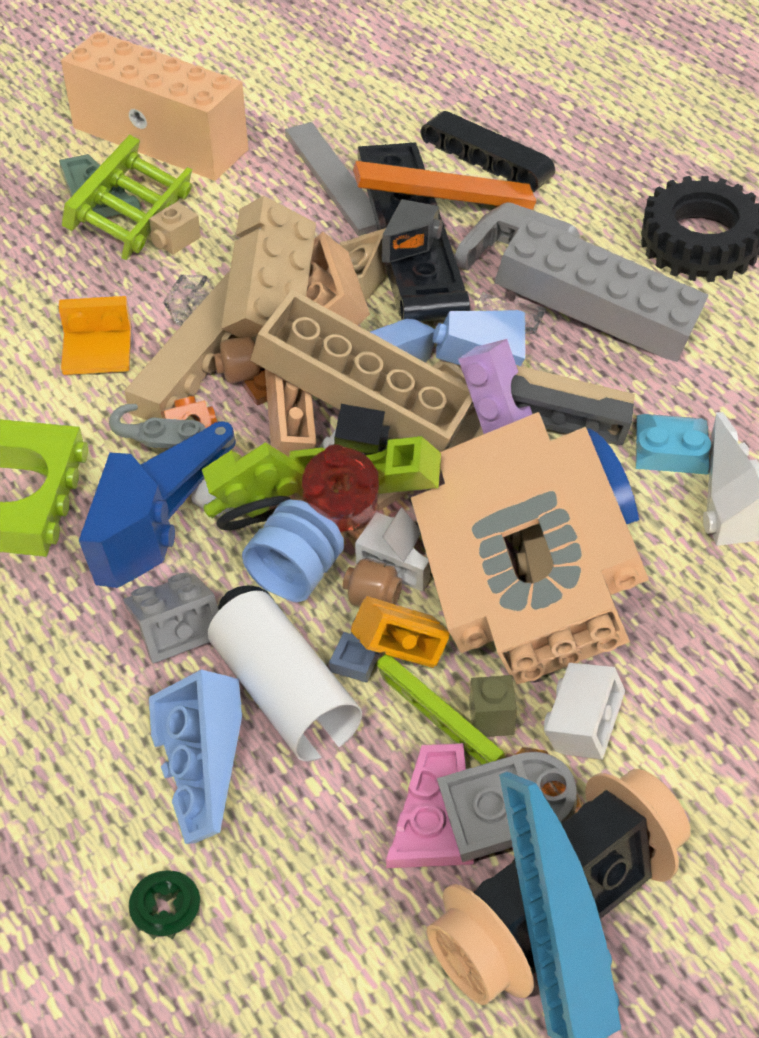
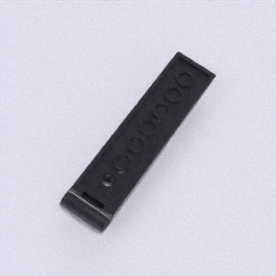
[357,142,470,322]

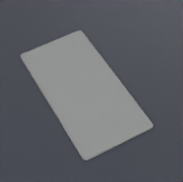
[382,507,421,562]

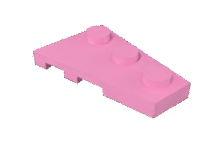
[386,743,474,868]

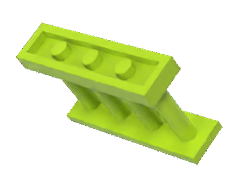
[61,134,193,260]

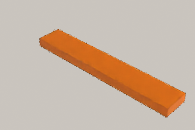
[353,161,536,210]

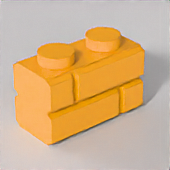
[351,596,450,668]

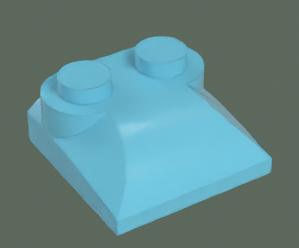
[635,414,711,475]

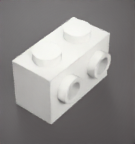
[544,663,625,760]

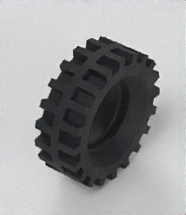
[641,176,759,282]

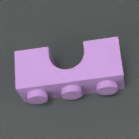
[458,339,532,434]

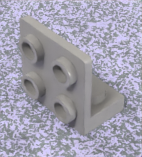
[123,573,219,664]

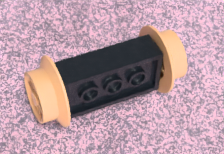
[427,769,690,1005]

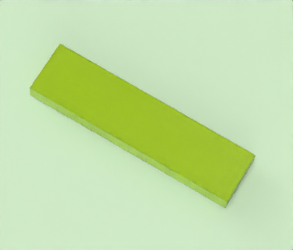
[377,654,506,765]

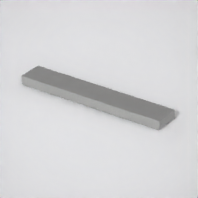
[285,122,377,236]

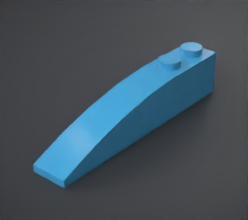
[499,771,621,1038]

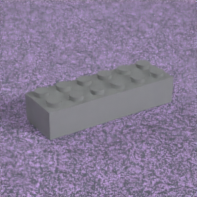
[494,216,709,362]

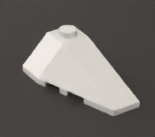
[703,412,759,546]

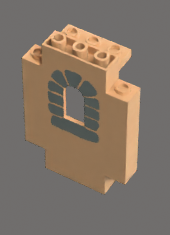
[411,412,649,684]

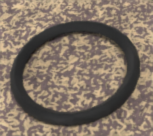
[216,496,291,530]

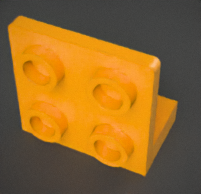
[58,296,132,375]

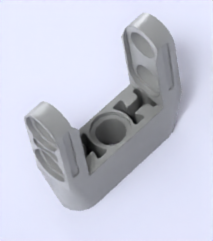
[455,202,580,270]

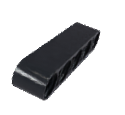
[420,111,555,192]

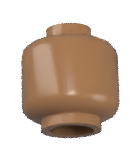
[213,337,265,384]
[343,558,403,608]

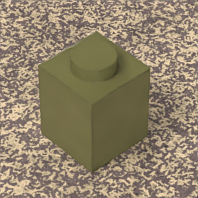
[469,675,517,737]

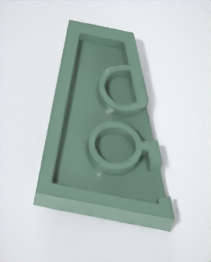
[59,154,140,218]

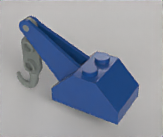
[79,404,236,588]

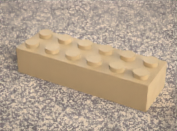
[250,289,473,452]

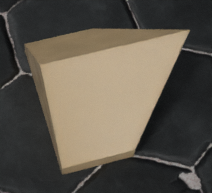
[340,228,386,301]

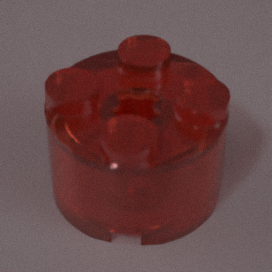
[302,444,379,532]

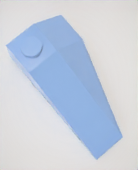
[149,669,242,844]

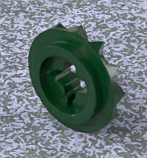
[129,870,201,940]

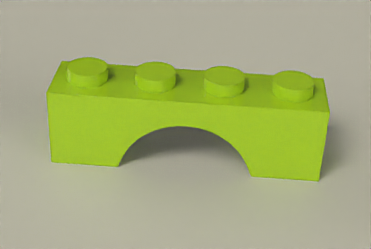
[289,436,441,500]

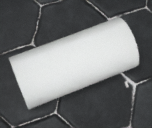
[208,591,362,762]

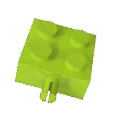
[202,442,311,519]

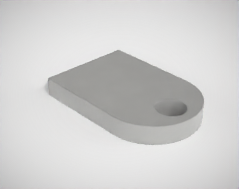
[437,752,577,862]

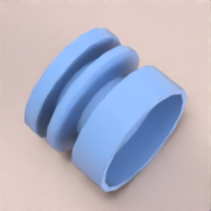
[242,499,344,602]

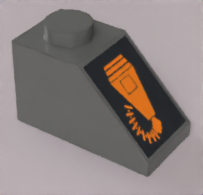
[382,199,443,263]

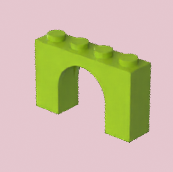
[0,419,88,557]

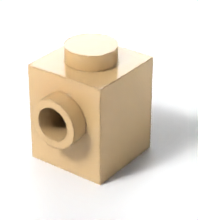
[149,201,201,255]

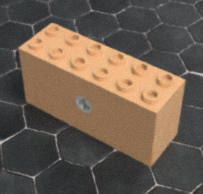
[61,31,248,181]

